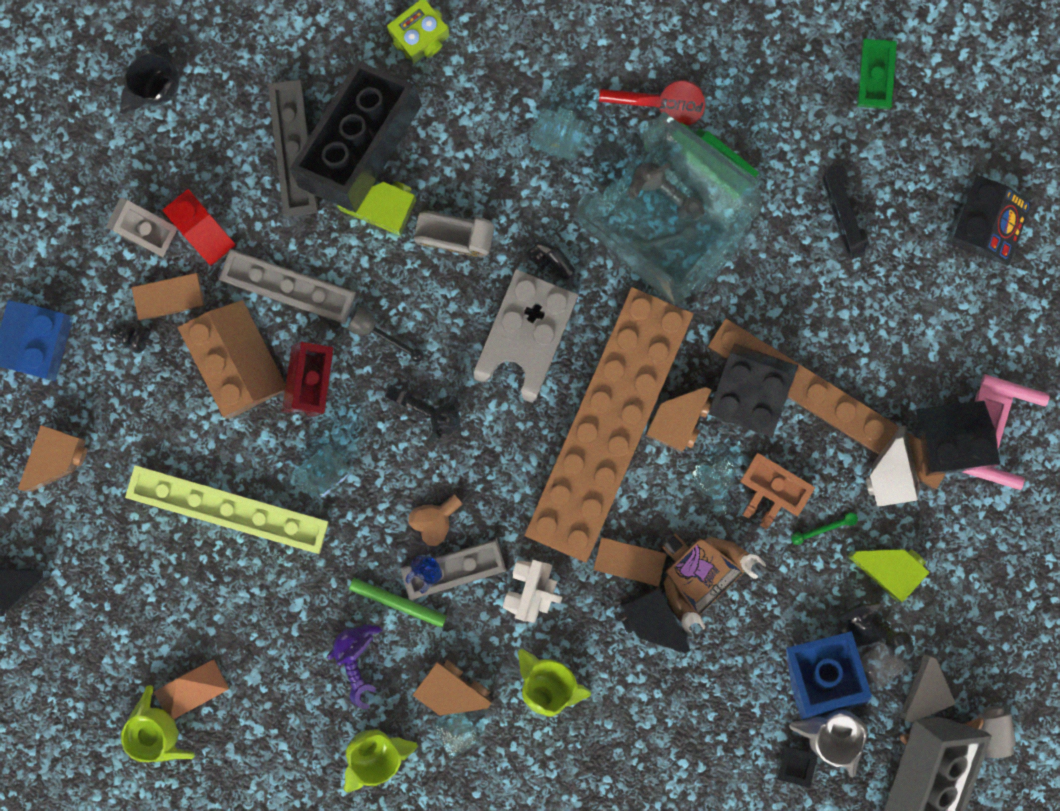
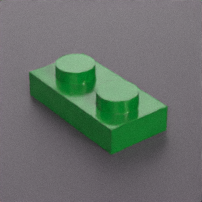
[856,38,897,110]

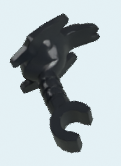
[385,385,460,442]
[834,602,914,656]

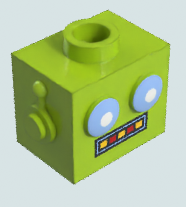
[387,0,450,64]

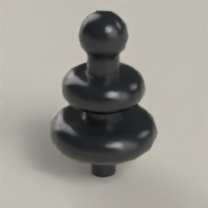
[110,326,153,353]

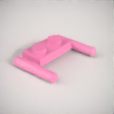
[963,374,1050,490]

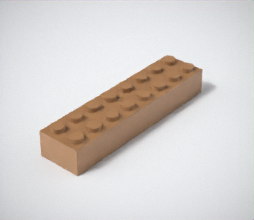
[524,287,694,563]

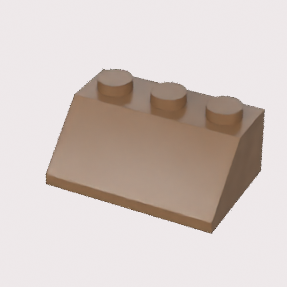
[177,300,286,419]

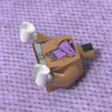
[661,533,766,637]

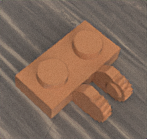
[739,453,815,529]

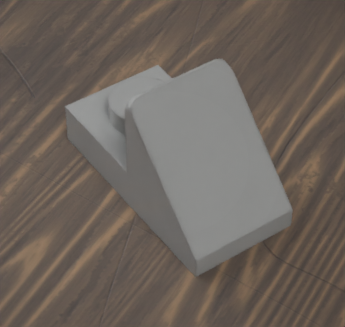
[106,197,177,257]

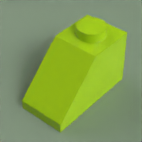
[337,181,416,236]
[847,549,930,603]

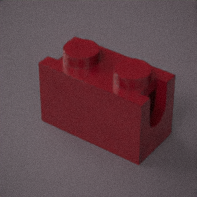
[282,341,334,417]

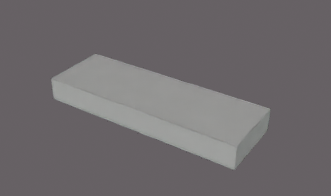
[400,539,506,600]

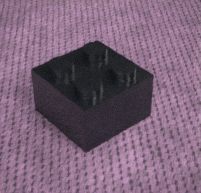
[708,343,798,437]

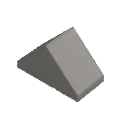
[899,655,956,723]

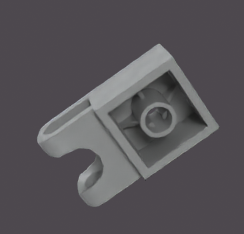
[474,269,579,403]

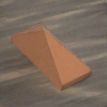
[154,659,230,719]

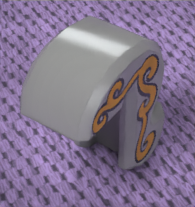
[414,210,495,257]

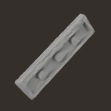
[219,249,357,325]

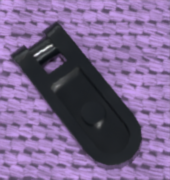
[822,165,869,260]

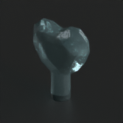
[692,460,736,516]

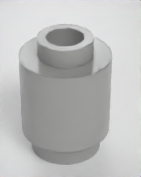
[977,706,1016,758]

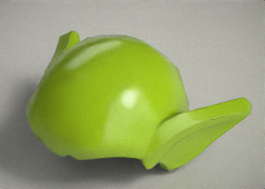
[517,649,591,717]
[121,685,195,763]
[344,729,418,793]

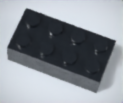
[289,60,422,213]

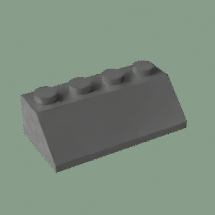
[884,717,992,811]

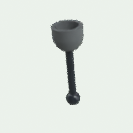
[347,306,424,362]

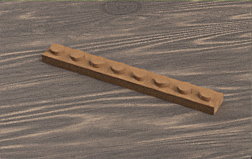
[707,318,945,489]

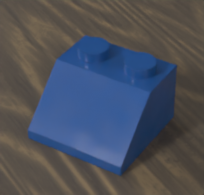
[0,300,73,382]
[786,631,872,721]

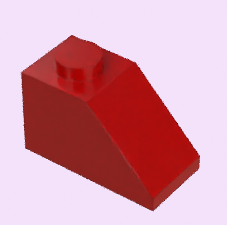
[163,189,237,266]

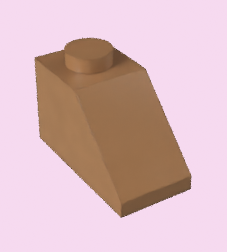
[18,425,87,492]

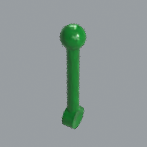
[791,513,858,545]

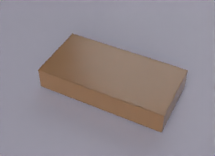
[131,273,206,321]
[593,537,667,586]

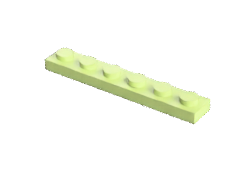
[125,465,329,554]

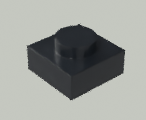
[776,745,818,788]

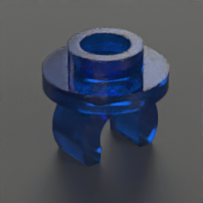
[405,556,443,594]

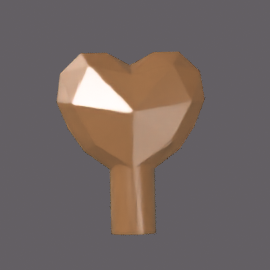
[408,494,463,546]

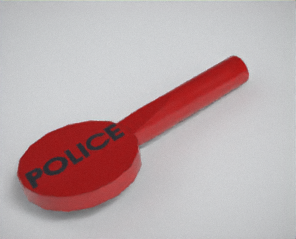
[599,80,706,126]

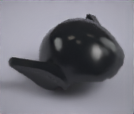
[119,43,180,114]

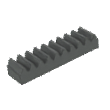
[268,80,319,217]

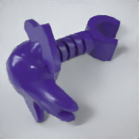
[327,624,383,709]

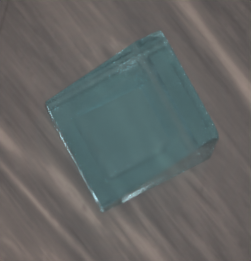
[434,712,480,759]

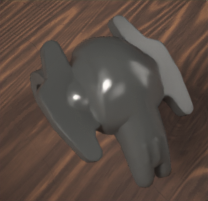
[625,161,705,221]

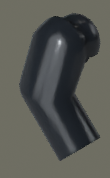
[527,241,575,279]

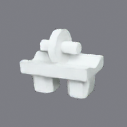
[503,560,563,623]

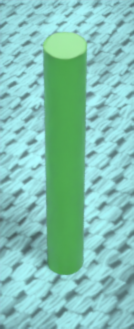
[349,578,447,628]

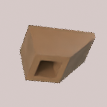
[645,387,713,452]
[413,660,492,716]

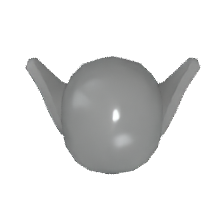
[789,710,868,777]

